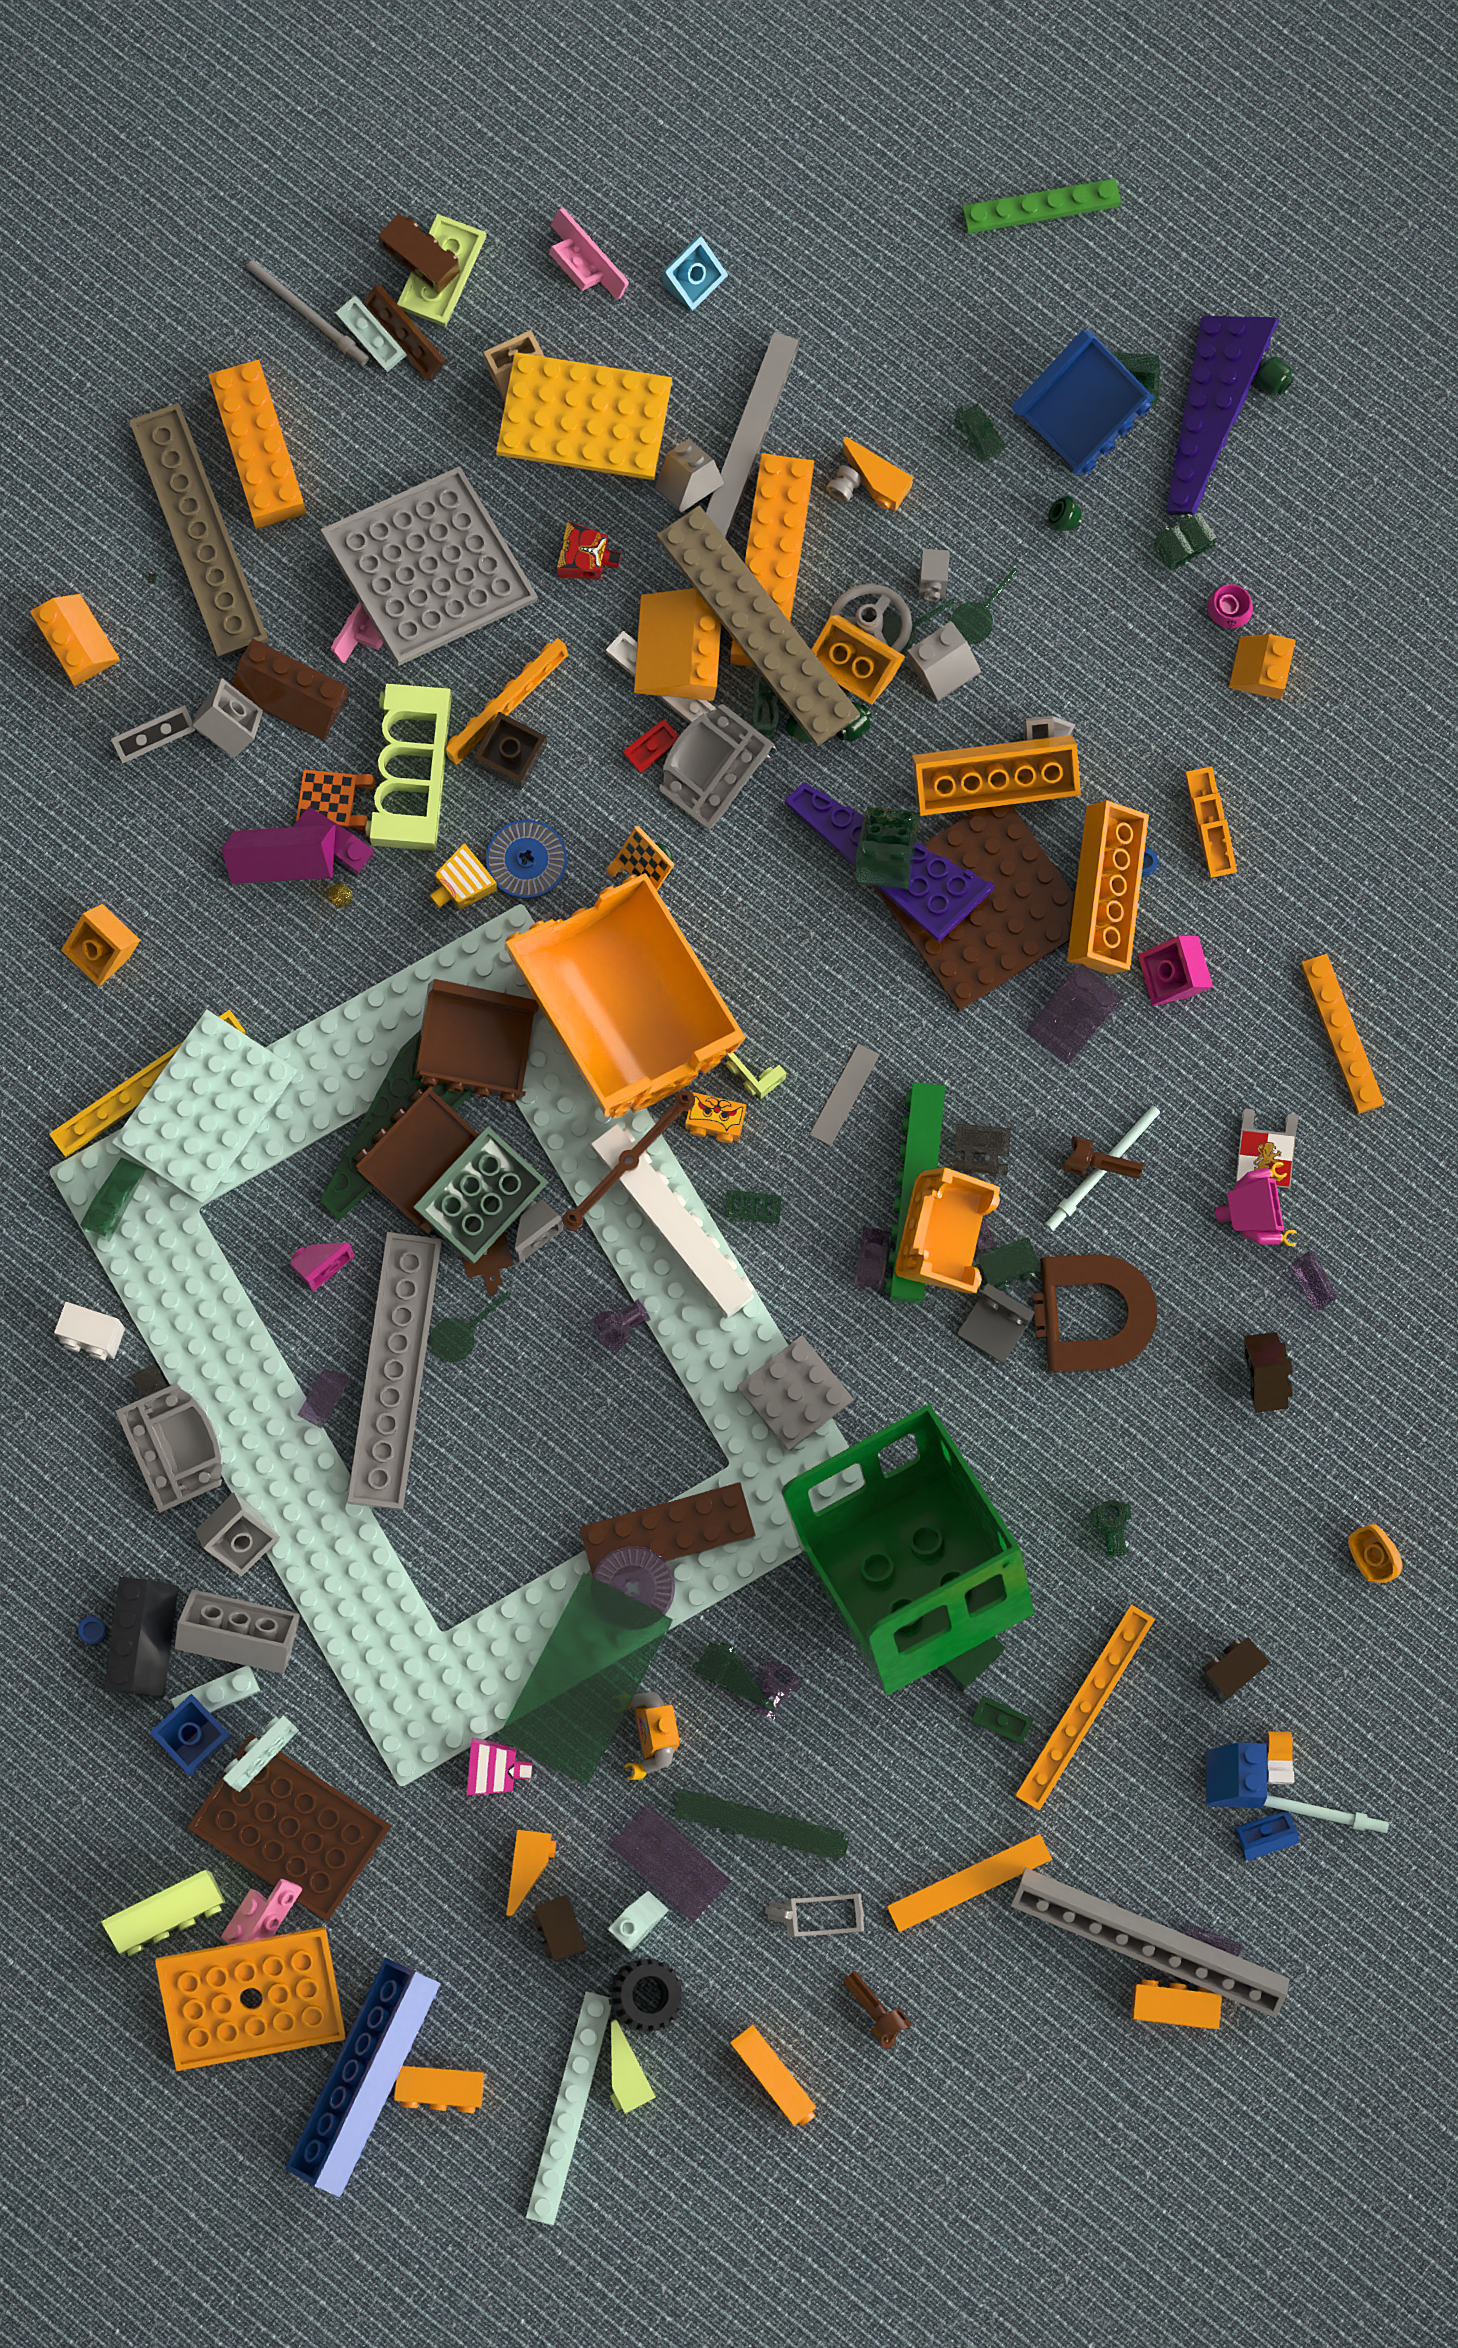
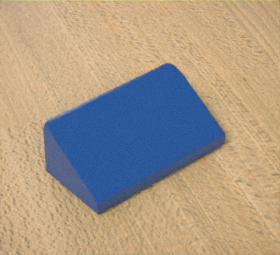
[1235,1811,1299,1861]

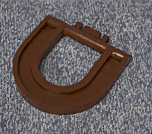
[1033,1254,1157,1373]

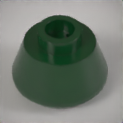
[1048,496,1082,531]

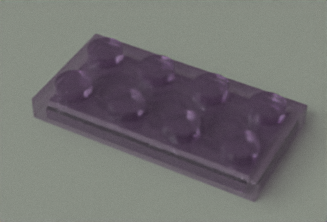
[610,1803,731,1923]

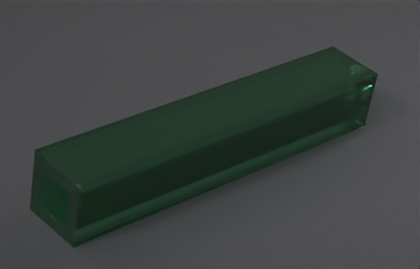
[674,1789,849,1862]

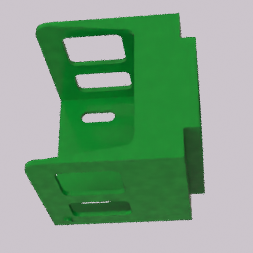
[781,1404,1035,1696]

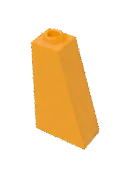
[730,2025,817,2126]

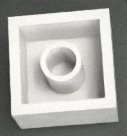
[54,1302,125,1361]

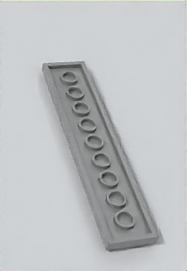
[347,1232,442,1511]

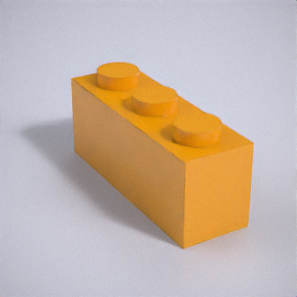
[1131,1979,1222,2030]
[394,2066,485,2113]

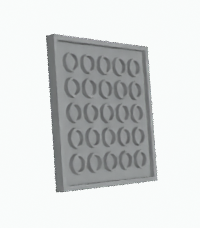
[320,466,538,666]

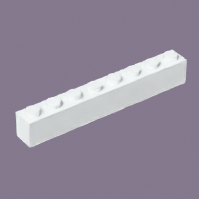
[591,1124,754,1319]

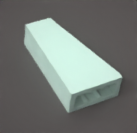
[608,1891,669,1952]

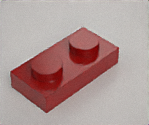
[623,719,679,774]

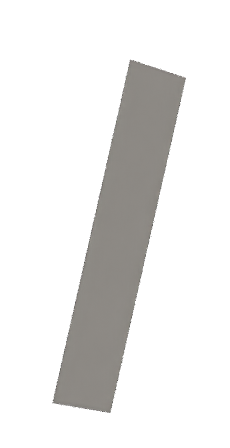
[810,1043,880,1146]

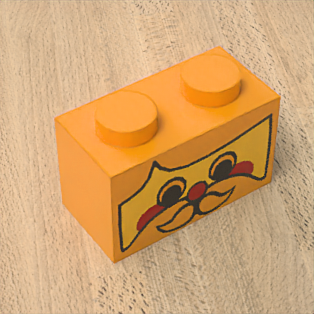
[685,1092,746,1143]

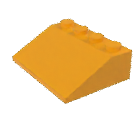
[634,588,721,701]

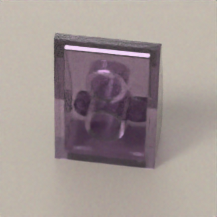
[1027,963,1123,1065]

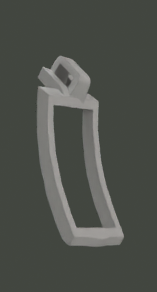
[765,1894,864,1937]

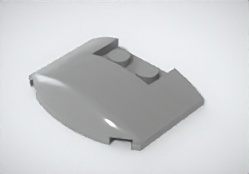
[659,704,773,830]
[116,1384,222,1513]

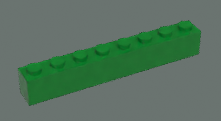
[885,1082,946,1305]

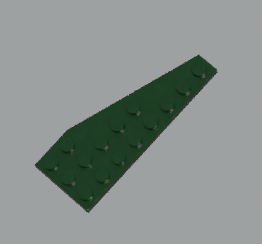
[320,1029,474,1221]

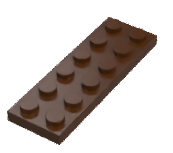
[579,1482,756,1582]

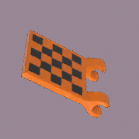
[296,769,376,831]

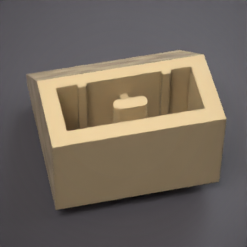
[483,330,544,402]

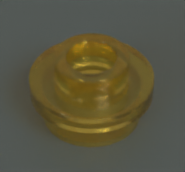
[328,882,354,908]

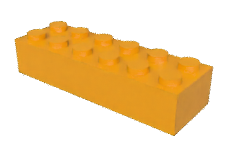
[208,360,306,529]
[912,735,1081,816]
[1067,800,1149,975]

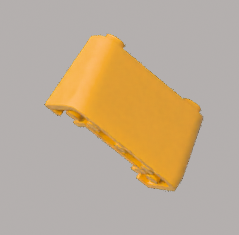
[895,1167,1000,1294]

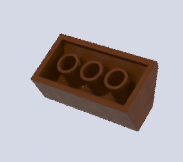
[232,638,349,741]

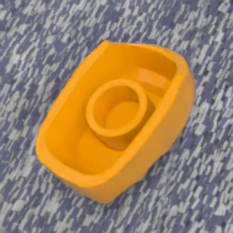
[1348,1523,1403,1583]

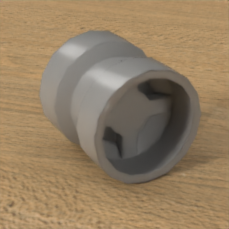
[826,465,863,503]

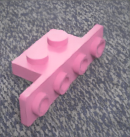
[549,208,629,300]
[331,602,383,663]
[221,1879,302,1945]

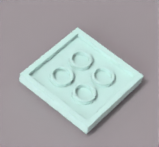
[223,1715,299,1792]

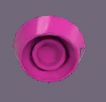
[1207,584,1253,629]

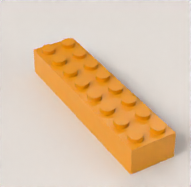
[730,453,814,667]

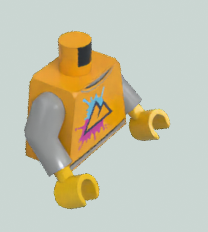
[611,1692,680,1780]

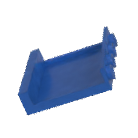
[1010,330,1155,475]

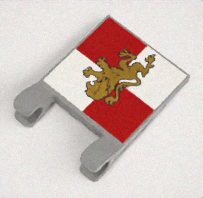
[1235,1109,1298,1189]

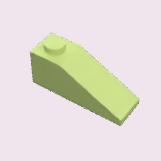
[610,2020,656,2114]

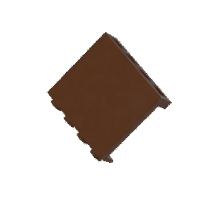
[413,979,539,1103]
[352,1086,479,1234]

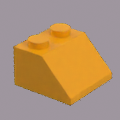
[1229,634,1296,700]
[61,904,140,987]

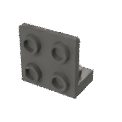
[958,1283,1035,1363]

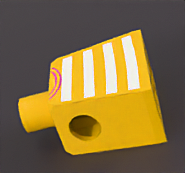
[429,843,497,909]

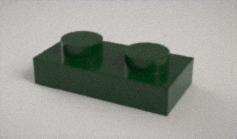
[971,1696,1034,1746]

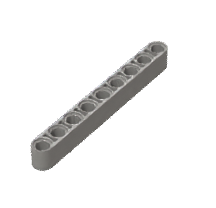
[706,332,800,540]

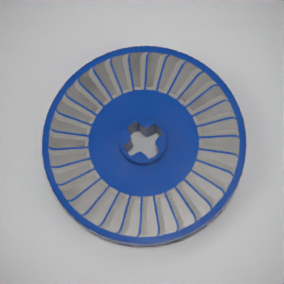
[486,820,567,899]

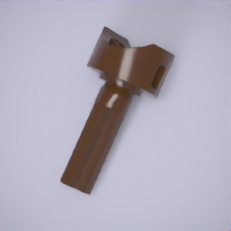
[1064,1136,1144,1179]
[843,1971,913,2050]

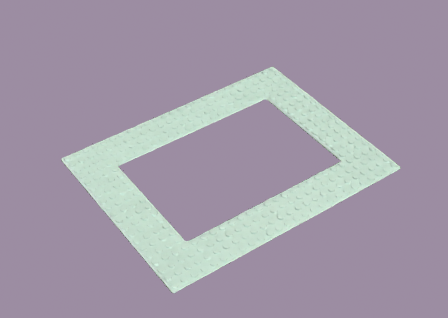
[50,904,864,1786]

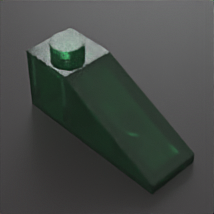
[80,1157,146,1242]
[694,1642,776,1712]

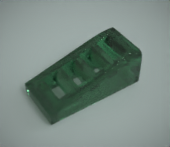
[725,1190,781,1224]

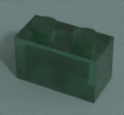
[976,1237,1041,1291]

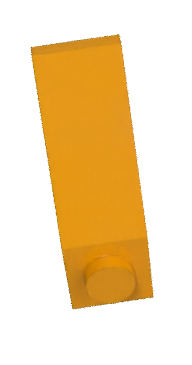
[842,437,913,512]
[506,1830,556,1917]

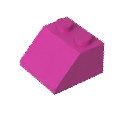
[1138,936,1213,1006]

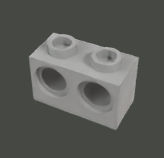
[918,549,950,602]

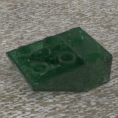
[855,807,920,889]

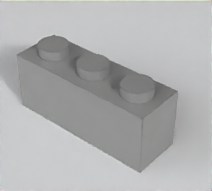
[111,704,196,764]

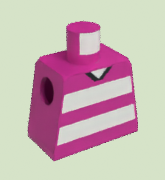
[467,1737,532,1795]

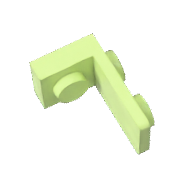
[725,1052,786,1099]

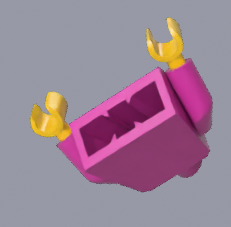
[1216,1162,1297,1247]

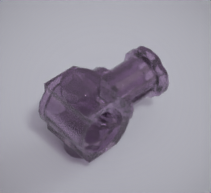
[592,1299,651,1352]
[753,1661,803,1721]

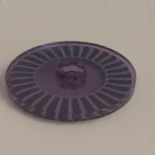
[591,1546,675,1630]

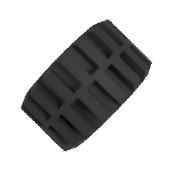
[608,1959,685,2031]

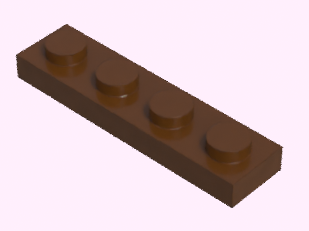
[362,285,447,381]

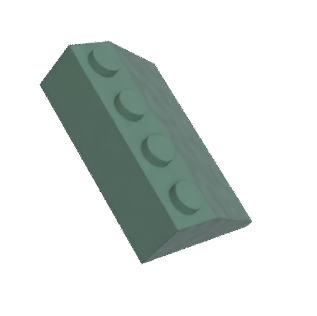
[413,1126,549,1264]

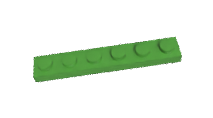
[962,178,1121,234]

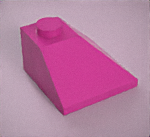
[290,1242,355,1292]

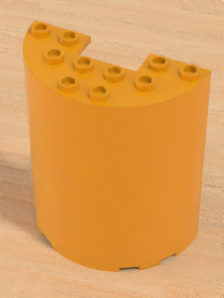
[505,873,746,1118]

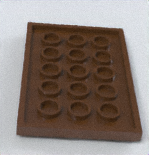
[187,1733,392,1922]

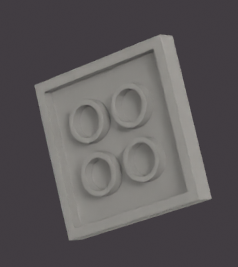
[737,1335,854,1452]

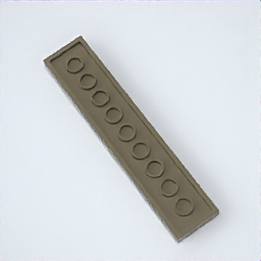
[129,403,269,659]
[656,505,860,747]

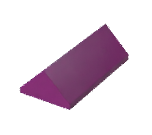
[222,825,336,884]

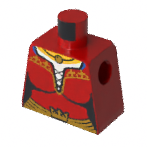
[557,521,622,579]

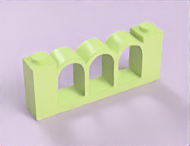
[366,684,452,851]

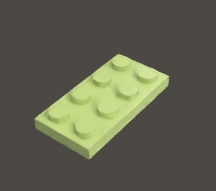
[397,214,486,327]

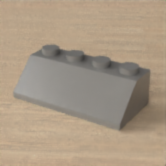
[175,1589,300,1674]

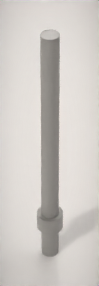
[246,260,369,365]

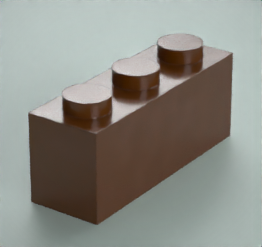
[378,214,460,294]

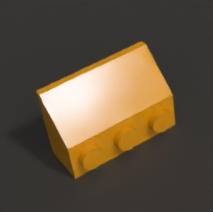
[30,594,120,687]
[812,615,906,705]

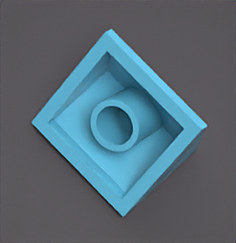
[663,235,728,311]

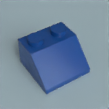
[150,1694,233,1776]
[1205,1742,1267,1809]

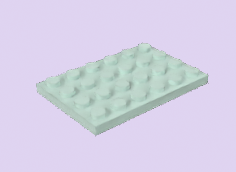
[112,1009,297,1205]

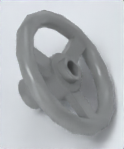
[828,583,912,653]

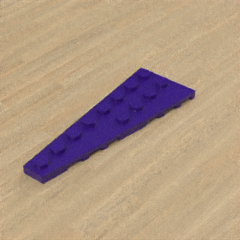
[1166,316,1279,516]
[785,782,995,943]

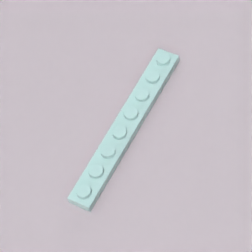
[526,1991,612,2225]

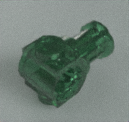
[1090,1500,1131,1558]

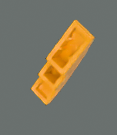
[1185,766,1237,878]

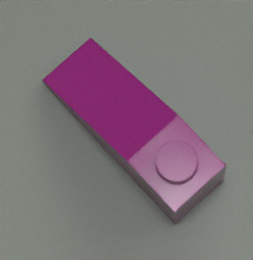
[293,806,374,877]

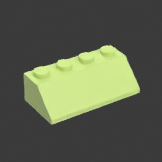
[101,1870,226,1957]

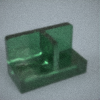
[955,403,1006,462]

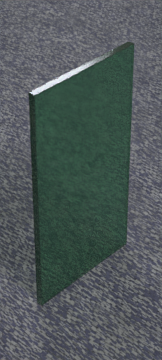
[498,1573,674,1785]

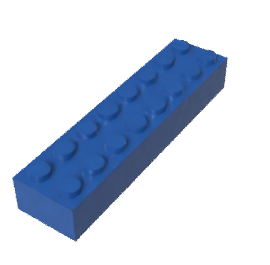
[285,1957,441,2197]

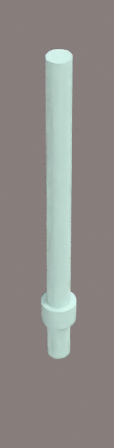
[1045,1106,1160,1231]
[1264,1795,1389,1833]

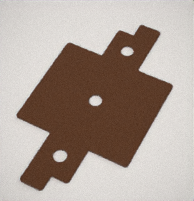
[461,1232,514,1295]

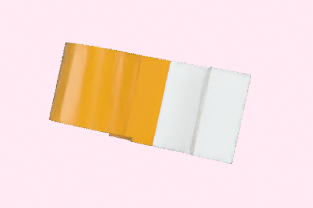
[1266,1731,1294,1785]

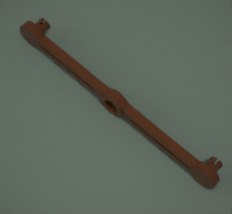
[562,1090,695,1231]

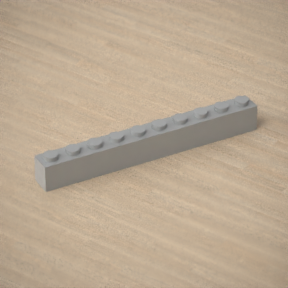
[1011,1868,1290,2018]

